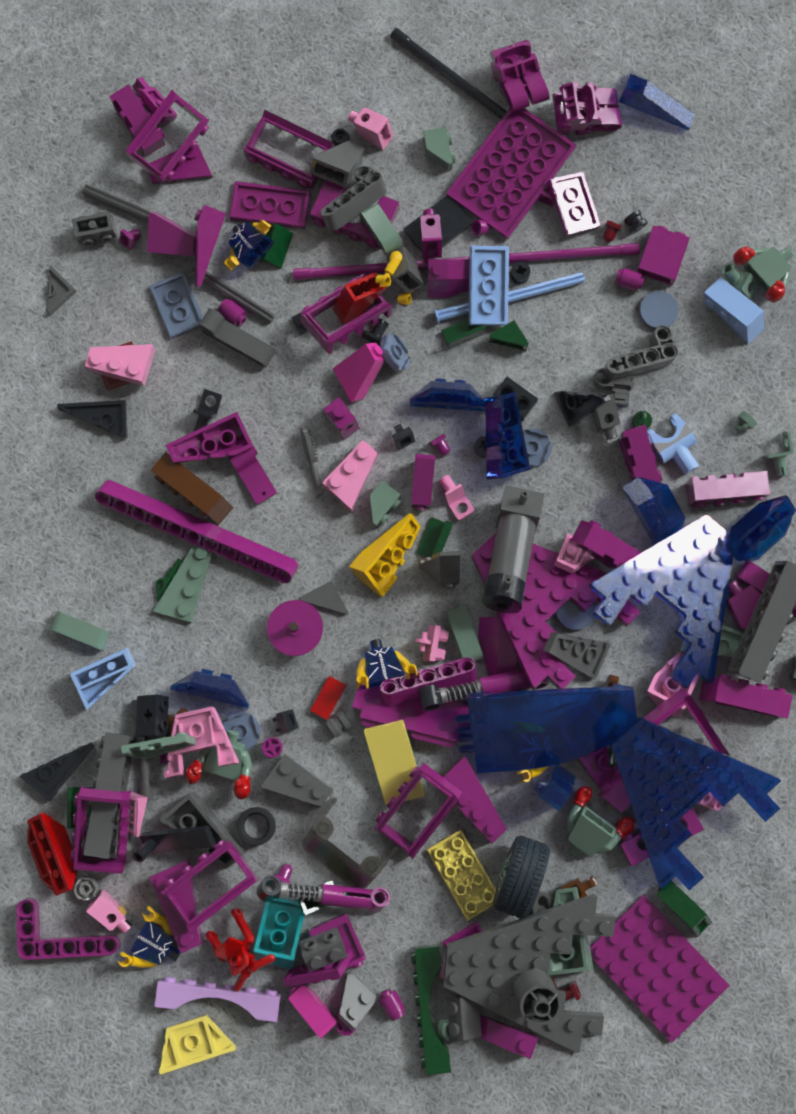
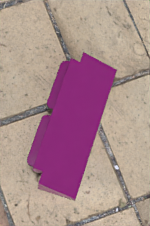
[352,679,476,747]

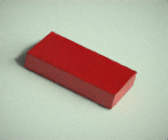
[310,676,347,720]

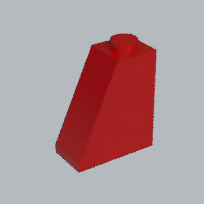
[332,272,386,325]

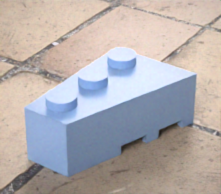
[704,277,764,344]
[70,647,136,710]

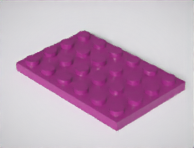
[446,108,577,239]
[590,894,730,1043]

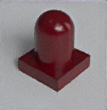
[603,220,622,243]
[560,980,582,1001]

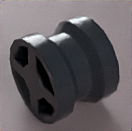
[624,210,648,234]
[510,262,531,284]
[474,436,494,458]

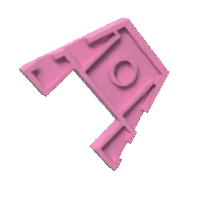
[164,707,239,779]

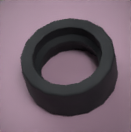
[237,807,276,846]

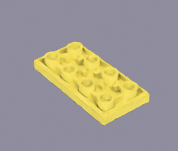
[364,720,425,805]
[426,829,496,921]

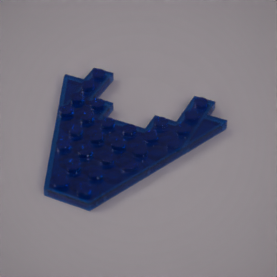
[588,515,736,688]
[610,717,781,891]

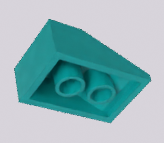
[253,898,304,969]

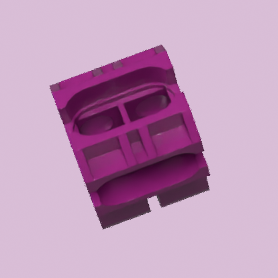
[490,40,550,112]
[552,82,622,135]

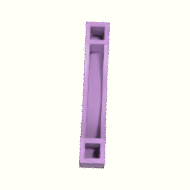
[154,976,281,1022]

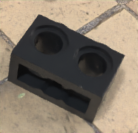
[492,376,538,421]

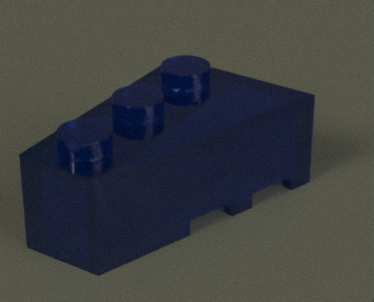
[534,763,577,811]

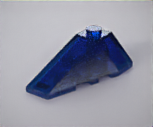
[618,71,694,131]

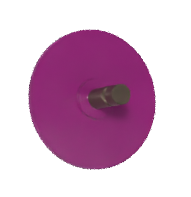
[267,600,323,656]

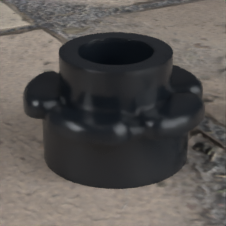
[331,128,350,146]

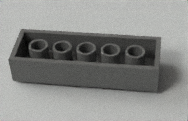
[727,561,796,683]
[81,732,136,859]

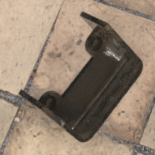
[302,797,399,889]

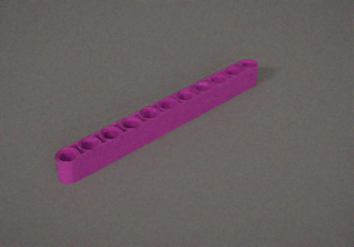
[95,480,298,583]

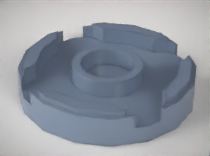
[640,291,679,329]
[380,333,410,372]
[513,428,552,468]
[556,599,596,631]
[223,712,261,751]

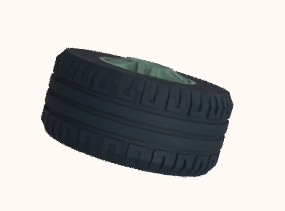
[493,835,550,919]

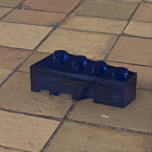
[485,392,531,480]

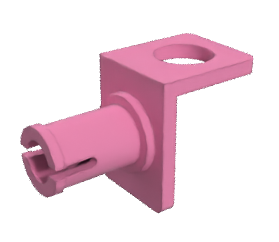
[439,475,475,521]

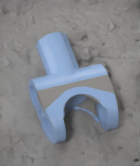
[647,414,699,475]

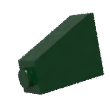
[657,880,712,937]

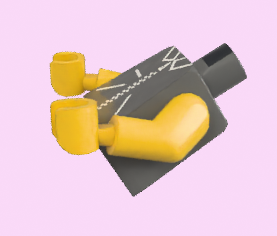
[375,246,425,305]

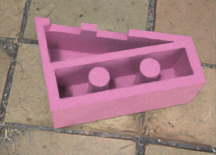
[85,344,156,387]
[322,440,378,512]

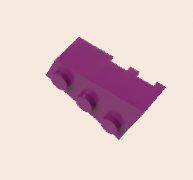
[109,84,165,157]
[617,425,662,494]

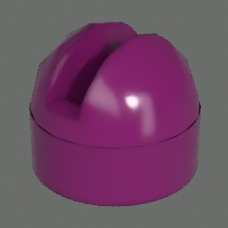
[472,220,489,235]

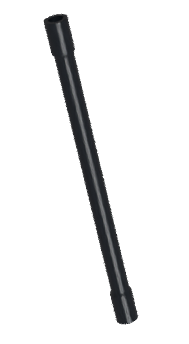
[390,27,507,119]

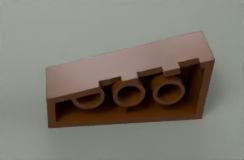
[151,452,234,525]

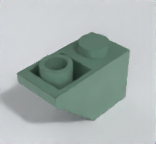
[423,127,455,171]
[370,480,401,528]

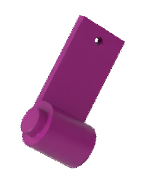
[228,445,278,505]

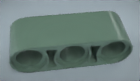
[360,203,403,255]
[445,605,484,662]
[50,611,110,651]

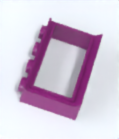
[125,89,210,184]
[243,109,333,189]
[300,274,392,355]
[643,689,730,784]
[374,762,462,859]
[71,787,131,874]
[161,840,259,932]

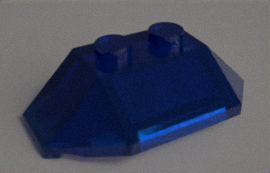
[410,378,488,412]
[621,477,686,554]
[727,495,796,562]
[170,668,251,709]

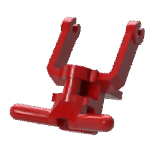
[205,908,275,992]

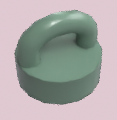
[736,411,757,431]
[437,1019,453,1041]

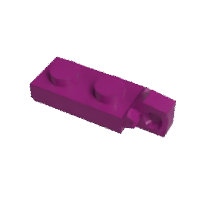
[132,77,177,123]

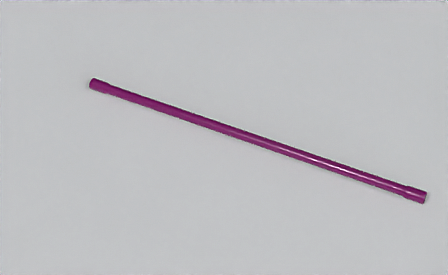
[293,243,640,280]

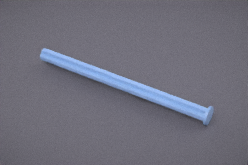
[434,273,585,324]

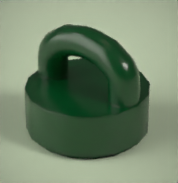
[632,410,652,429]

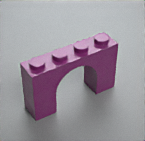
[310,180,399,249]

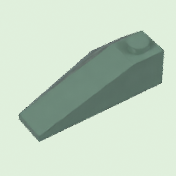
[548,887,594,976]

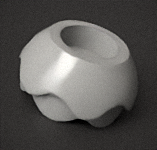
[73,876,99,901]

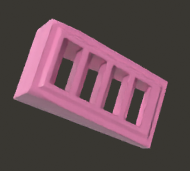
[128,792,148,837]

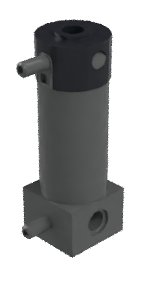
[482,485,545,613]

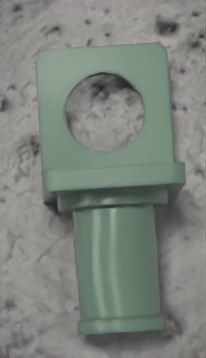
[722,263,759,300]
[763,431,794,477]

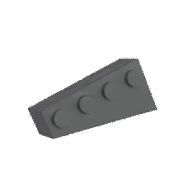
[160,791,246,869]

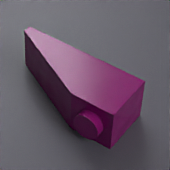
[479,1015,538,1059]

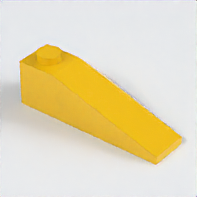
[349,513,421,597]

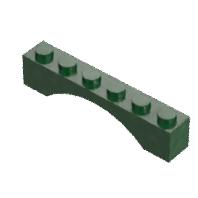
[411,944,451,1075]

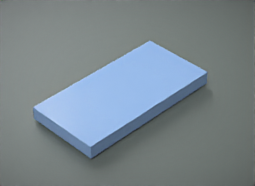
[469,246,509,325]

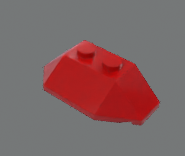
[27,813,78,896]

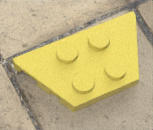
[159,1014,236,1075]

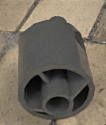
[513,968,562,1026]

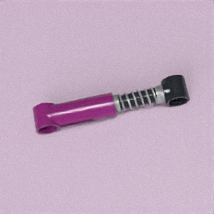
[418,669,549,711]
[256,875,390,913]

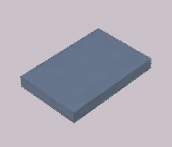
[149,272,203,339]

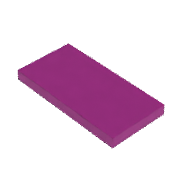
[229,181,311,229]

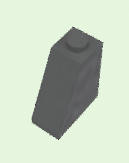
[310,141,365,188]

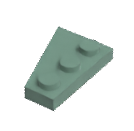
[121,732,196,760]

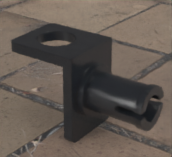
[361,318,389,348]
[193,389,222,431]

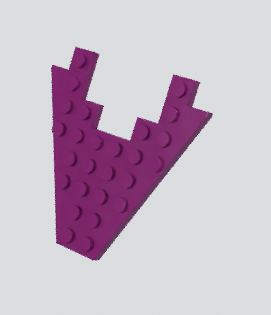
[471,533,641,692]

